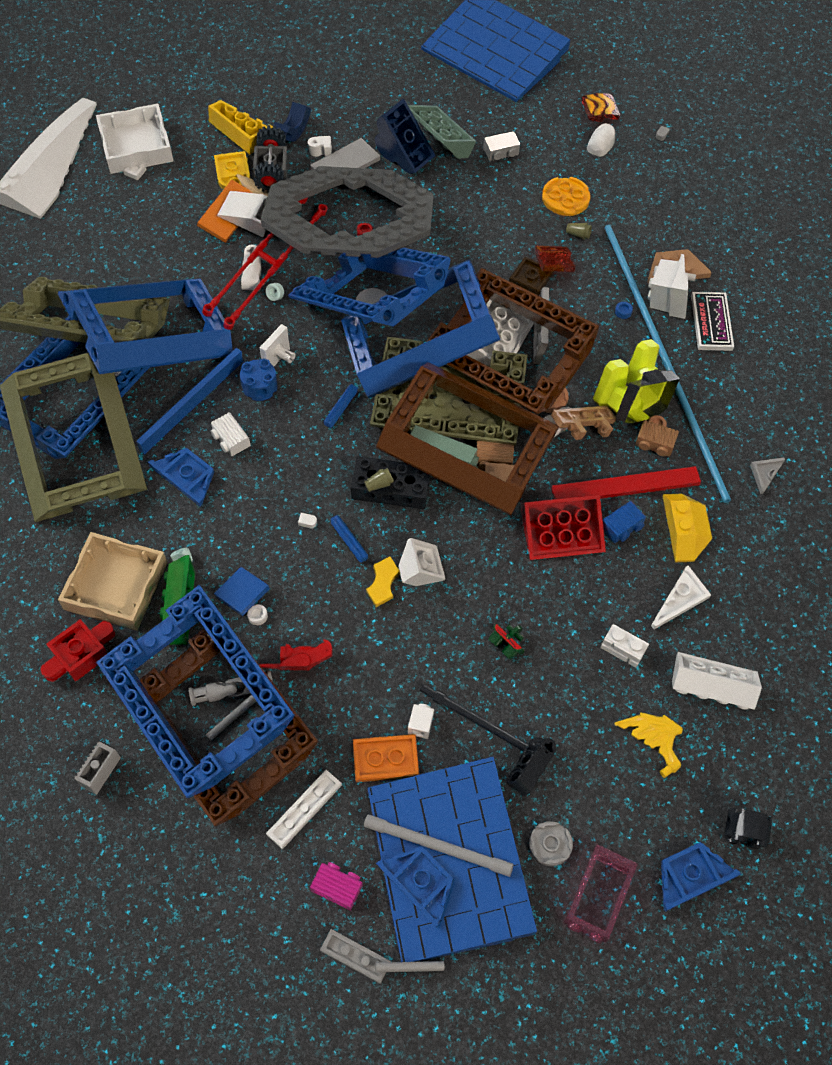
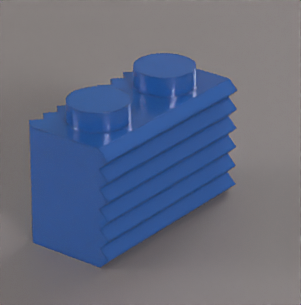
[602,501,646,544]

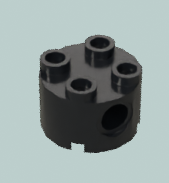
[724,808,772,849]

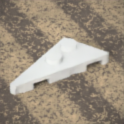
[651,566,711,629]

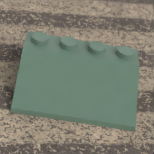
[408,105,476,159]

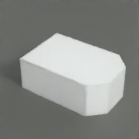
[298,513,317,528]

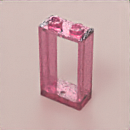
[564,844,638,943]

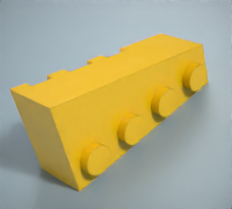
[208,100,273,155]

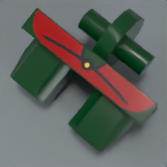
[488,623,525,660]

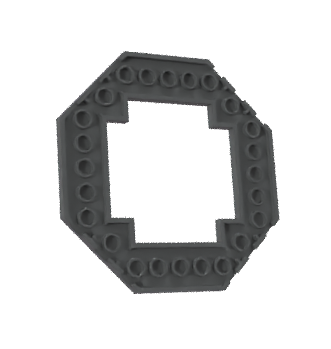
[261,166,434,258]

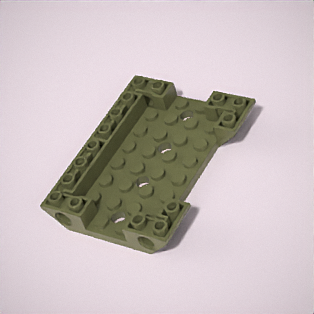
[370,337,528,445]

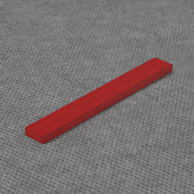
[552,466,701,499]

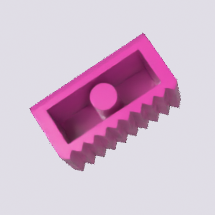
[310,862,363,911]

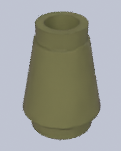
[566,223,592,240]
[364,468,394,492]

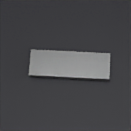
[320,929,391,984]

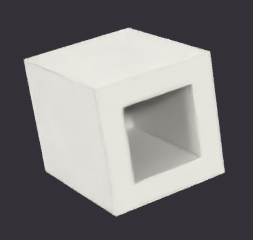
[408,704,434,739]

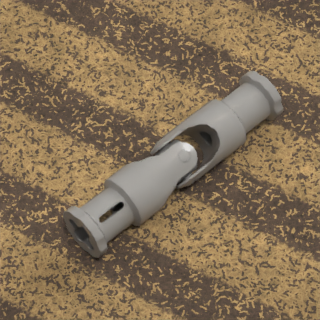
[189,671,273,706]

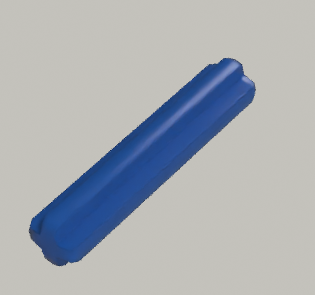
[324,384,358,428]
[331,515,368,563]

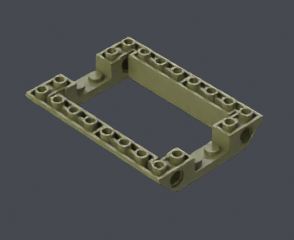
[0,277,170,343]
[0,353,147,522]

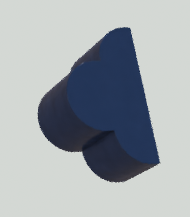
[375,99,436,174]

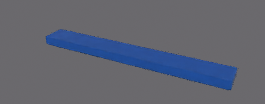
[136,348,243,455]

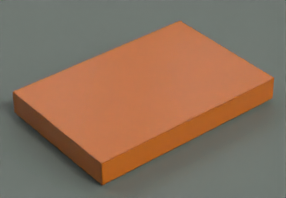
[353,734,419,782]

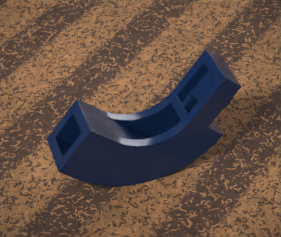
[274,102,311,142]

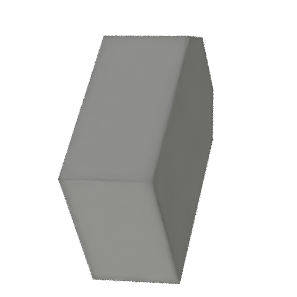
[656,126,670,141]

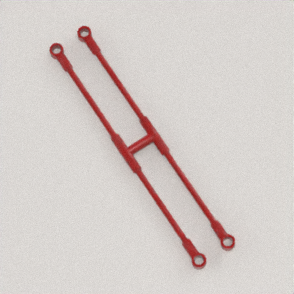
[202,197,328,330]

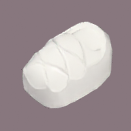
[587,123,615,157]

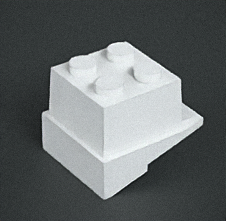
[648,254,696,319]

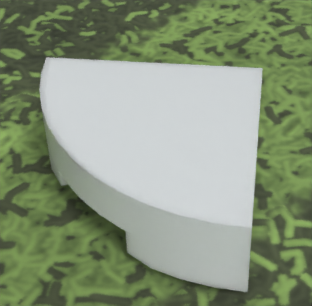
[123,165,146,180]

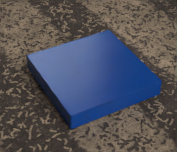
[214,567,270,616]

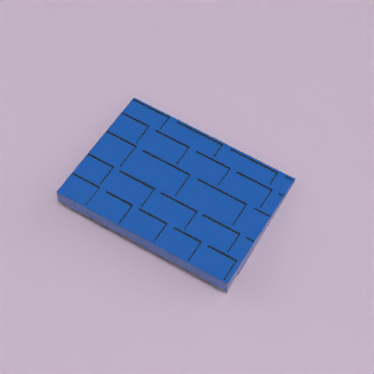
[421,0,570,102]
[368,757,537,962]

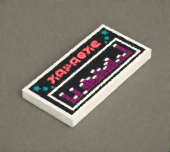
[691,292,734,351]

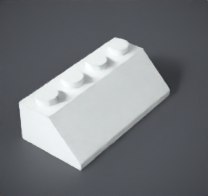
[672,652,762,710]

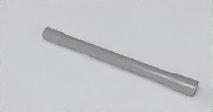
[364,814,514,877]

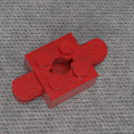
[41,619,115,682]

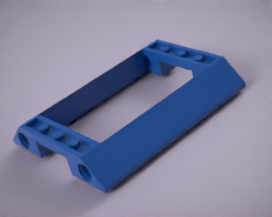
[288,248,451,326]
[341,259,501,398]
[58,279,233,374]
[0,316,150,459]
[96,585,295,798]

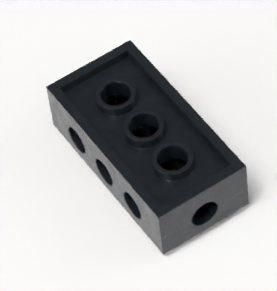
[351,456,431,509]

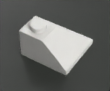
[399,538,445,586]

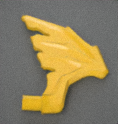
[614,712,683,778]

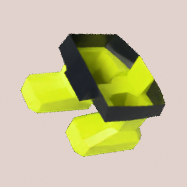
[593,339,680,423]

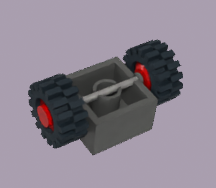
[253,125,288,193]

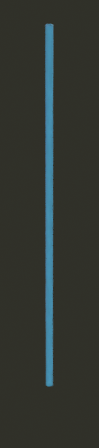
[605,225,731,503]

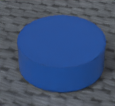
[615,302,633,319]

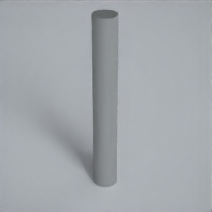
[206,695,256,741]
[375,961,444,972]

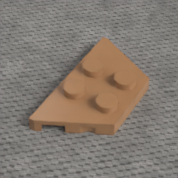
[647,249,711,284]

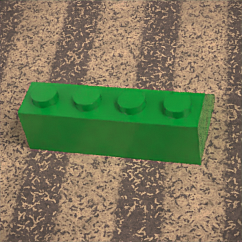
[160,555,195,645]

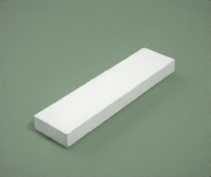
[266,770,342,849]

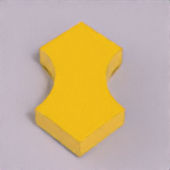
[366,557,400,607]

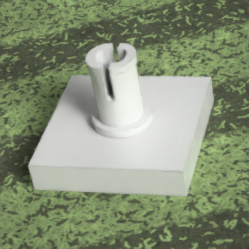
[260,324,295,366]

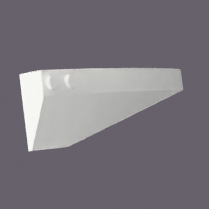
[0,98,97,219]

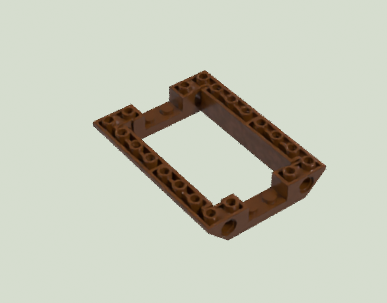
[427,268,599,414]
[376,362,559,515]
[140,628,318,826]

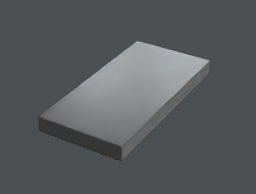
[310,138,380,170]
[533,287,549,365]

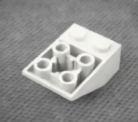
[217,191,268,237]

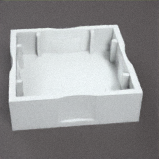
[96,104,173,174]

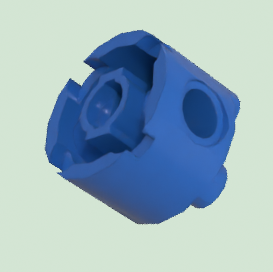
[240,359,277,401]

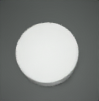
[247,604,268,625]

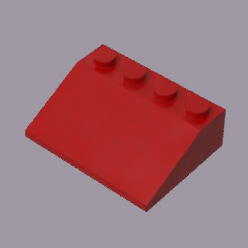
[521,495,606,560]

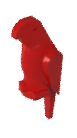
[259,640,333,671]

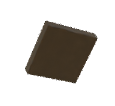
[509,257,554,296]

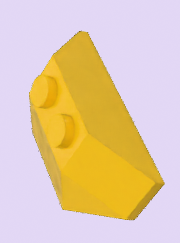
[663,494,712,562]

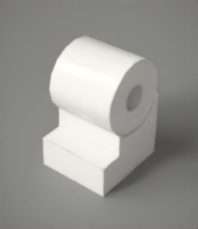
[308,136,332,157]

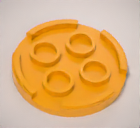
[542,177,591,216]

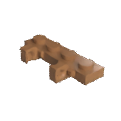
[551,406,616,440]

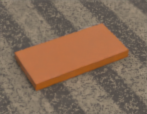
[197,180,252,243]

